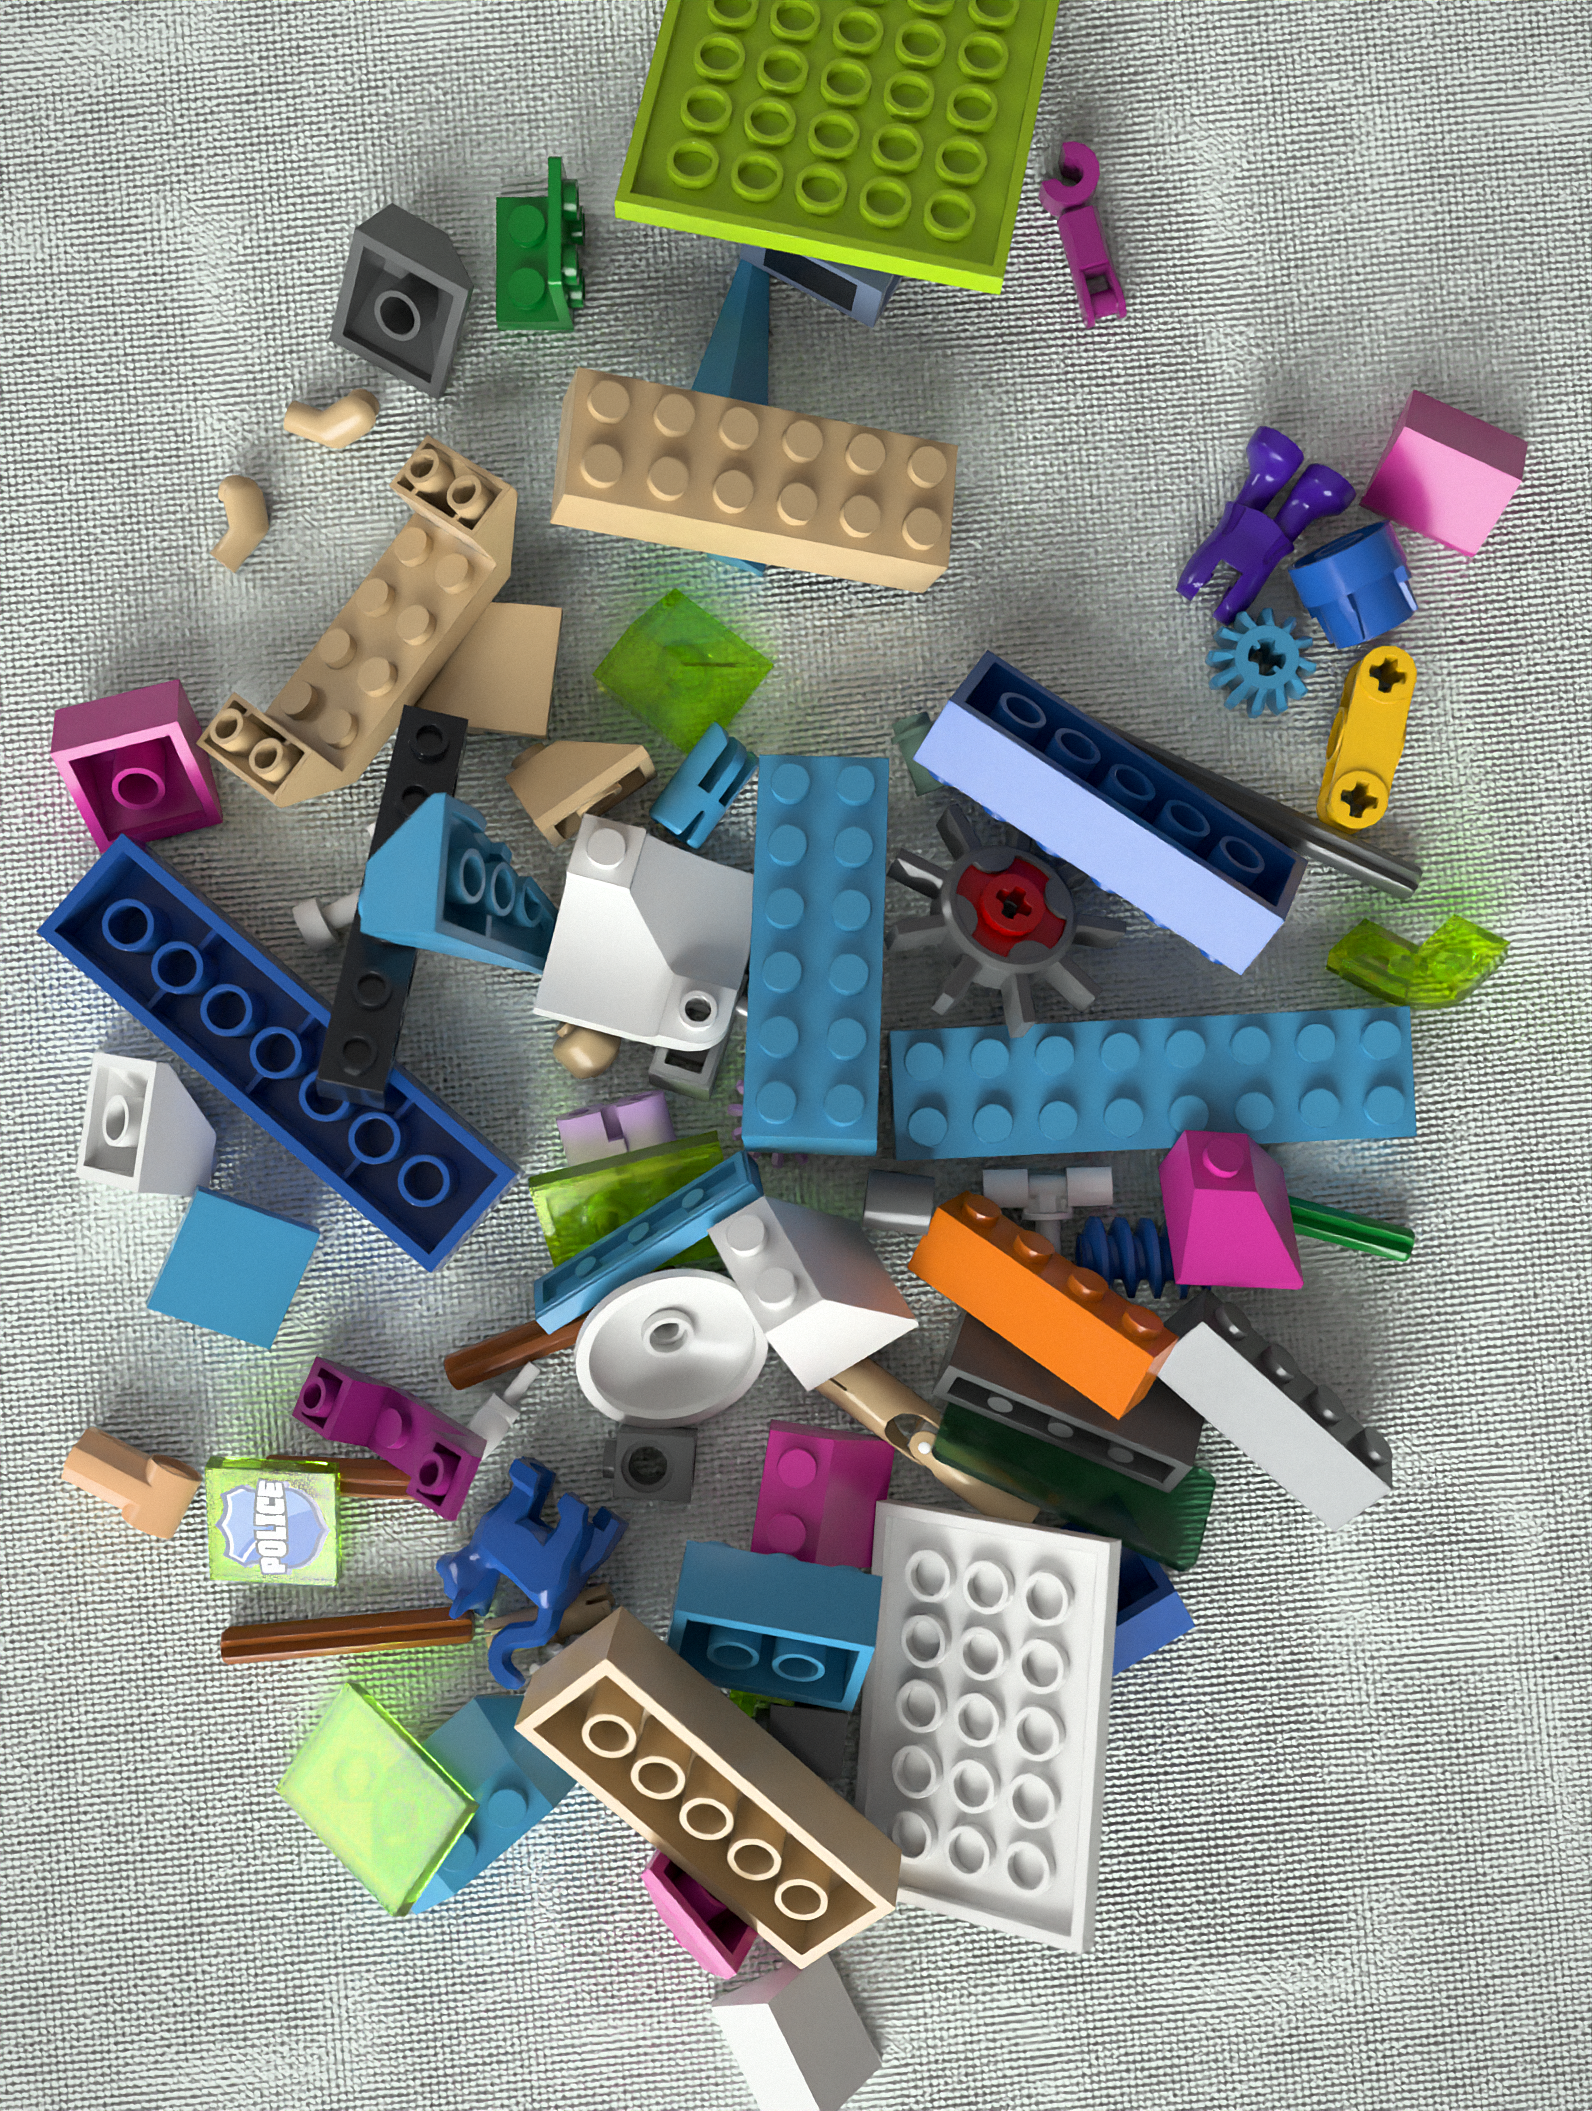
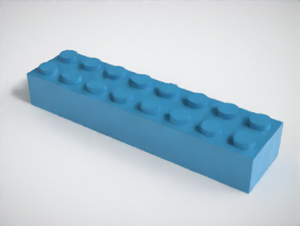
[887,1006,1417,1161]

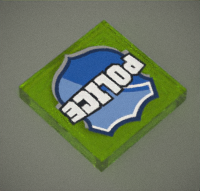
[204,1456,342,1586]

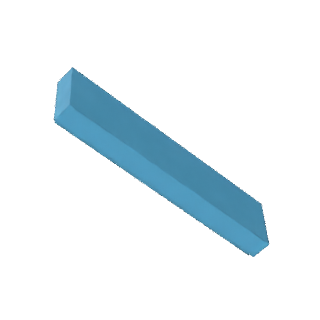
[534,1149,765,1335]

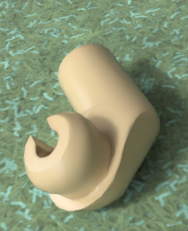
[284,389,380,449]
[210,474,269,574]

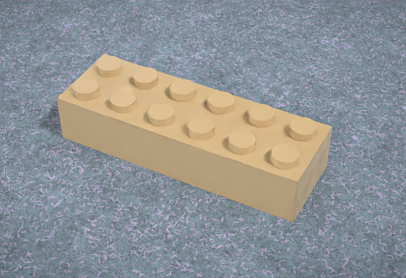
[550,367,958,593]
[514,1606,902,1969]

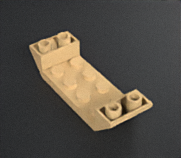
[196,434,518,808]

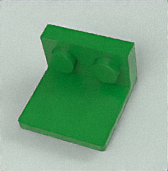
[496,156,586,331]

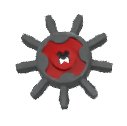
[884,803,1126,1038]

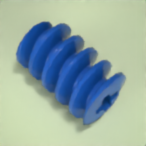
[1075,1216,1212,1300]

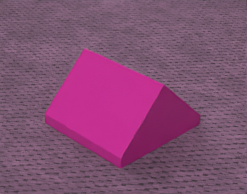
[1359,389,1528,558]

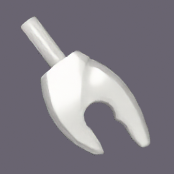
[466,1361,541,1464]

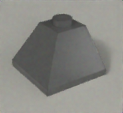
[329,203,474,400]

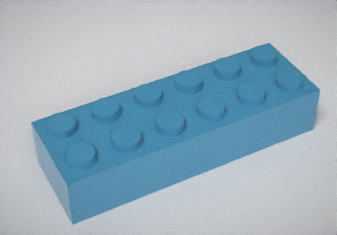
[741,754,889,1156]

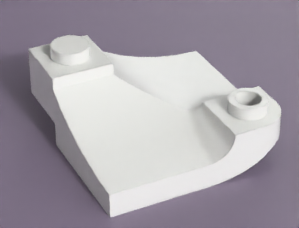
[533,813,754,1052]

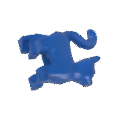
[436,1456,630,1690]

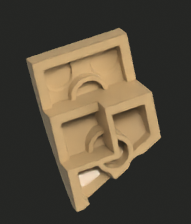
[397,602,563,740]

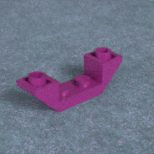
[292,1356,487,1521]

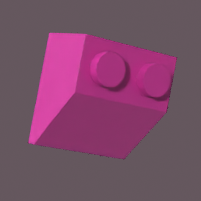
[50,679,223,854]
[750,1419,895,1568]

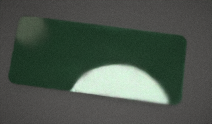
[931,1401,1216,1573]

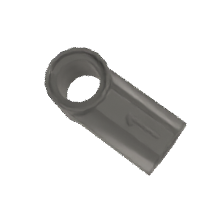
[862,1169,935,1236]

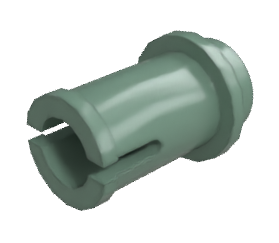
[890,711,947,797]

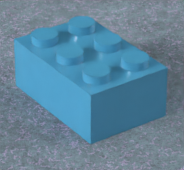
[666,1540,883,1711]

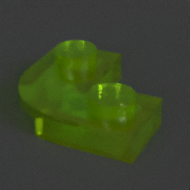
[1326,914,1510,1010]

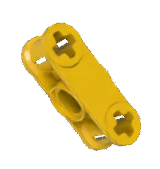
[1316,646,1417,835]

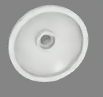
[574,1269,768,1429]

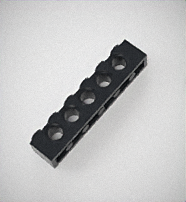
[316,704,469,1109]

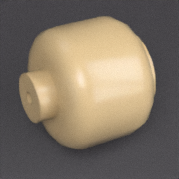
[552,1021,621,1079]

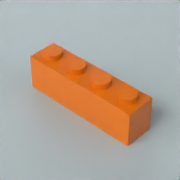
[907,1190,1180,1420]

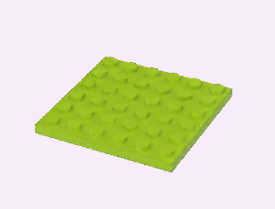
[614,0,1060,295]

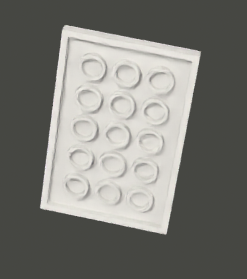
[854,1499,1121,1954]

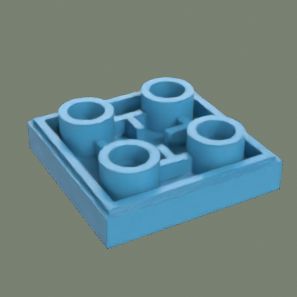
[146,1185,320,1350]

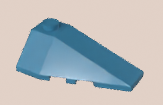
[358,793,559,975]

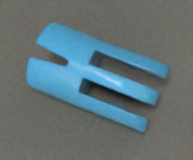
[648,722,759,849]

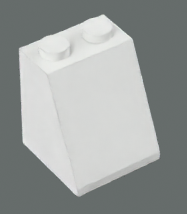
[707,1196,919,1392]

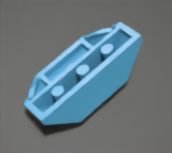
[374,1695,578,1915]

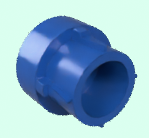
[1287,520,1419,649]

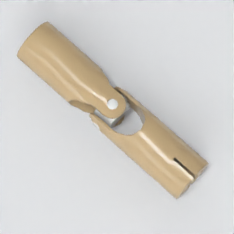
[814,1356,1048,1524]

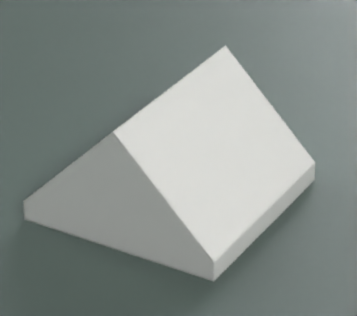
[711,1952,882,2111]

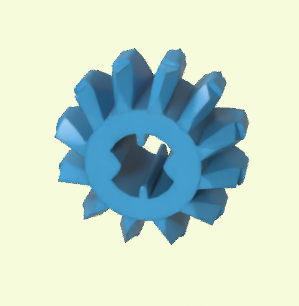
[1205,608,1317,719]

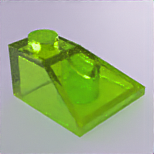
[592,588,775,757]

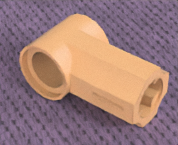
[61,1426,203,1539]

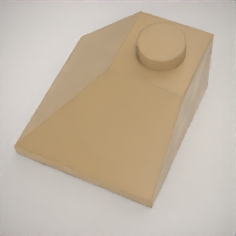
[504,740,658,848]

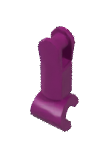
[1038,141,1127,329]

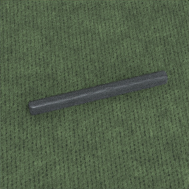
[1086,714,1423,900]

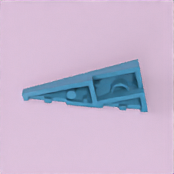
[691,259,770,577]

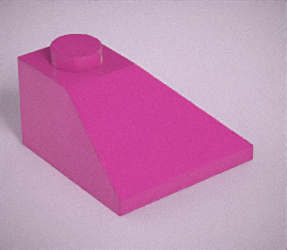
[1158,1130,1304,1290]
[640,1849,758,1980]

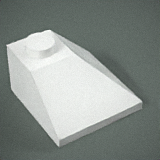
[76,1052,217,1197]

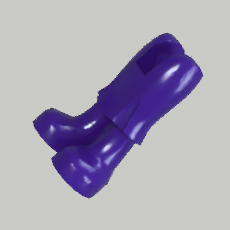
[1176,426,1357,627]

